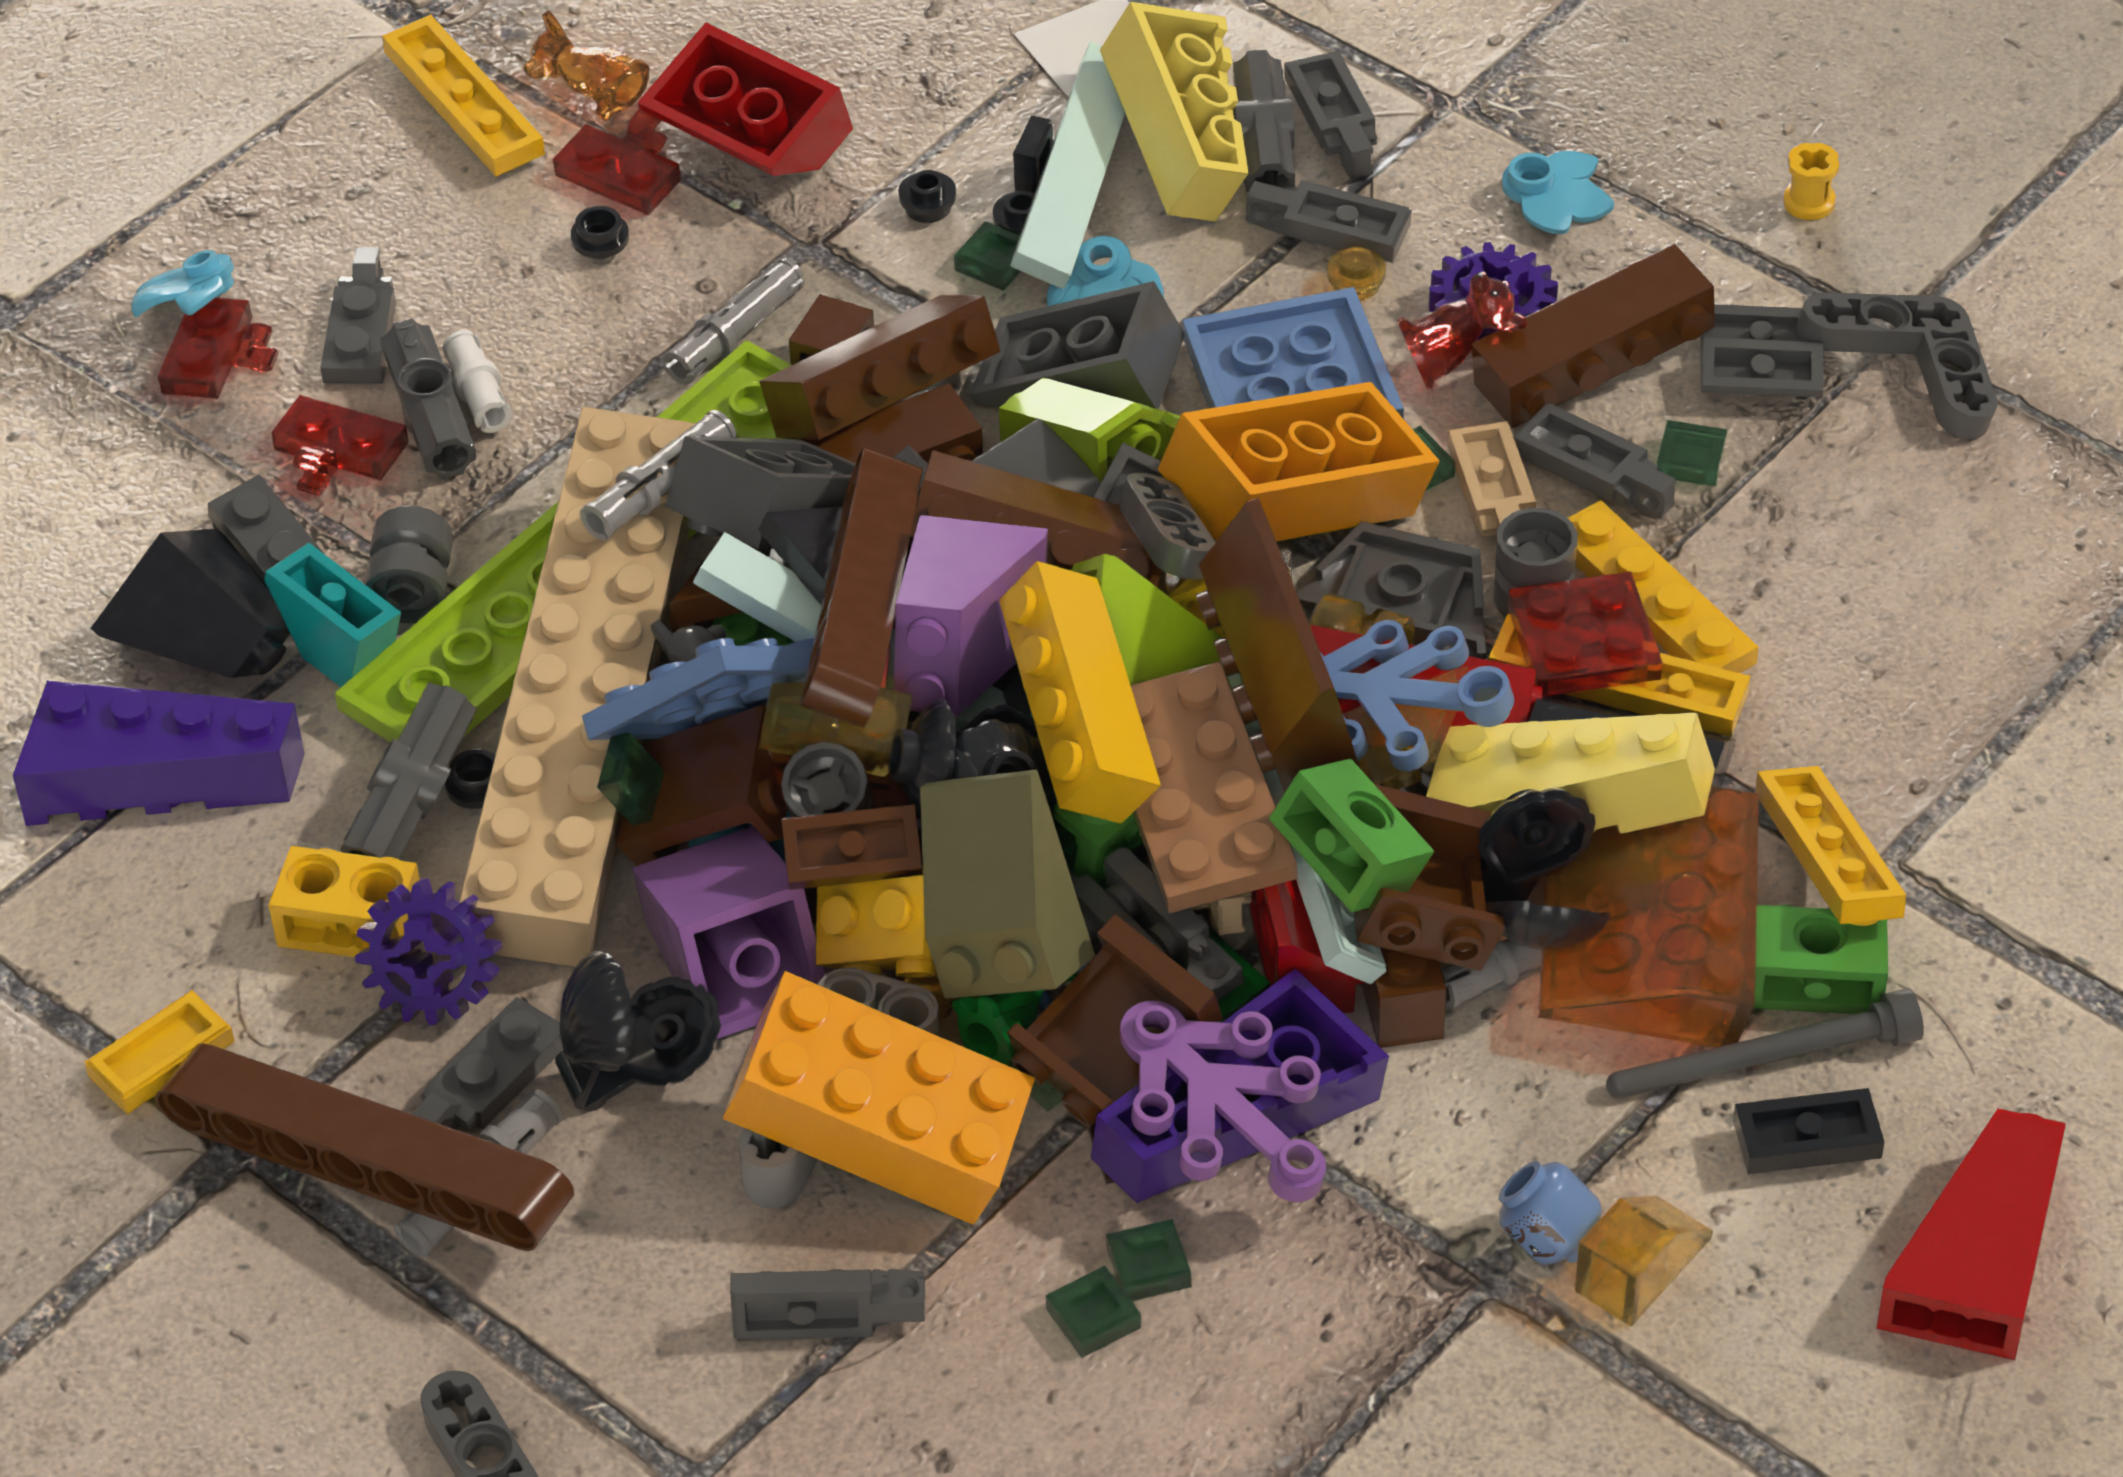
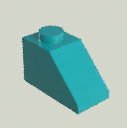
[264,542,401,687]

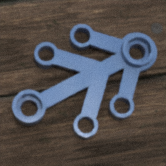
[1321,620,1514,771]

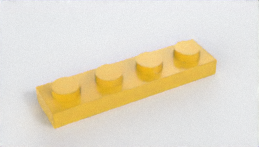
[382,14,545,177]
[1568,500,1759,673]
[1488,614,1751,737]
[1755,766,1906,926]

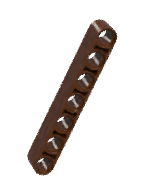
[800,447,923,728]
[155,1043,574,1251]

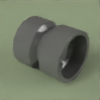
[365,506,453,623]
[1493,507,1578,624]
[781,742,875,818]

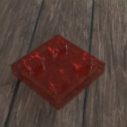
[1507,572,1663,697]

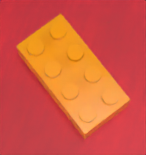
[1158,382,1440,542]
[722,971,1035,1225]

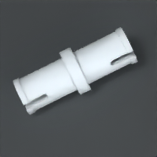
[442,330,512,433]

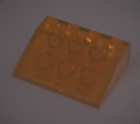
[1538,786,1759,1047]

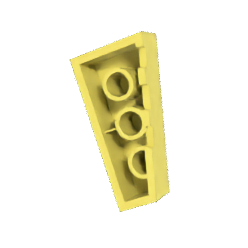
[1100,2,1248,222]
[1426,713,1715,834]

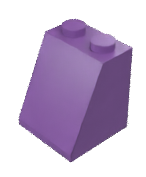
[893,515,1048,717]
[632,826,825,1039]

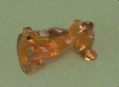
[523,11,649,121]

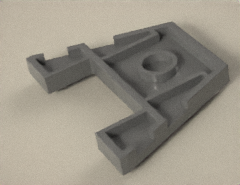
[1296,521,1486,659]

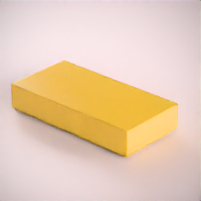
[84,990,235,1115]

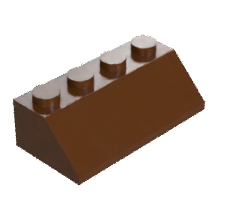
[906,450,1162,587]
[1196,498,1360,793]

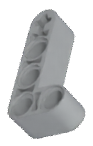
[738,967,941,1209]

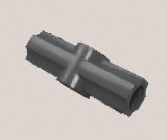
[1233,50,1295,192]
[380,318,476,479]
[340,682,477,859]

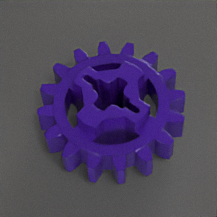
[1428,242,1558,349]
[355,878,502,1026]

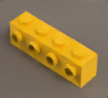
[999,561,1161,824]

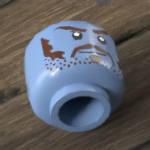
[1499,1161,1602,1265]

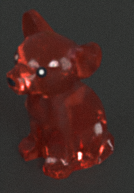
[1397,272,1528,390]

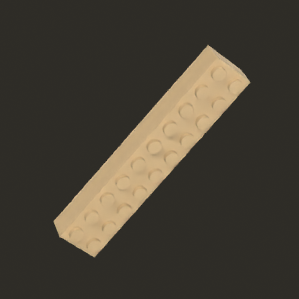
[459,407,696,967]

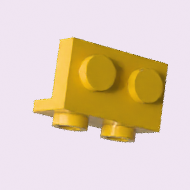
[816,875,936,978]

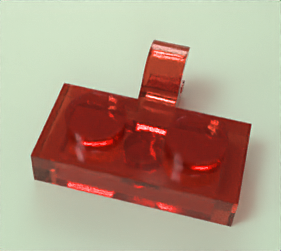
[552,109,681,216]
[157,298,279,399]
[271,395,409,496]

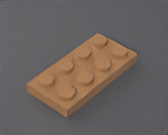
[1131,662,1298,914]

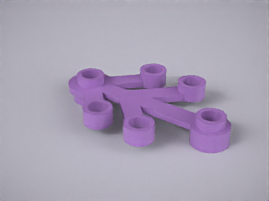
[1119,1001,1326,1202]

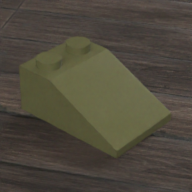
[920,770,1095,999]

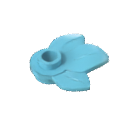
[1502,151,1614,234]
[1047,236,1164,306]
[131,250,234,318]

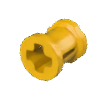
[1783,143,1840,220]

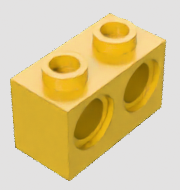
[268,846,420,957]

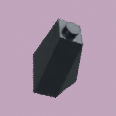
[90,529,290,678]

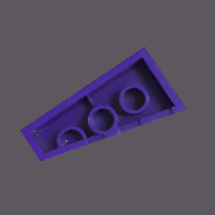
[12,680,305,826]
[1091,968,1389,1203]

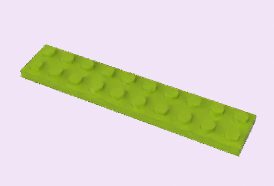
[335,340,800,742]

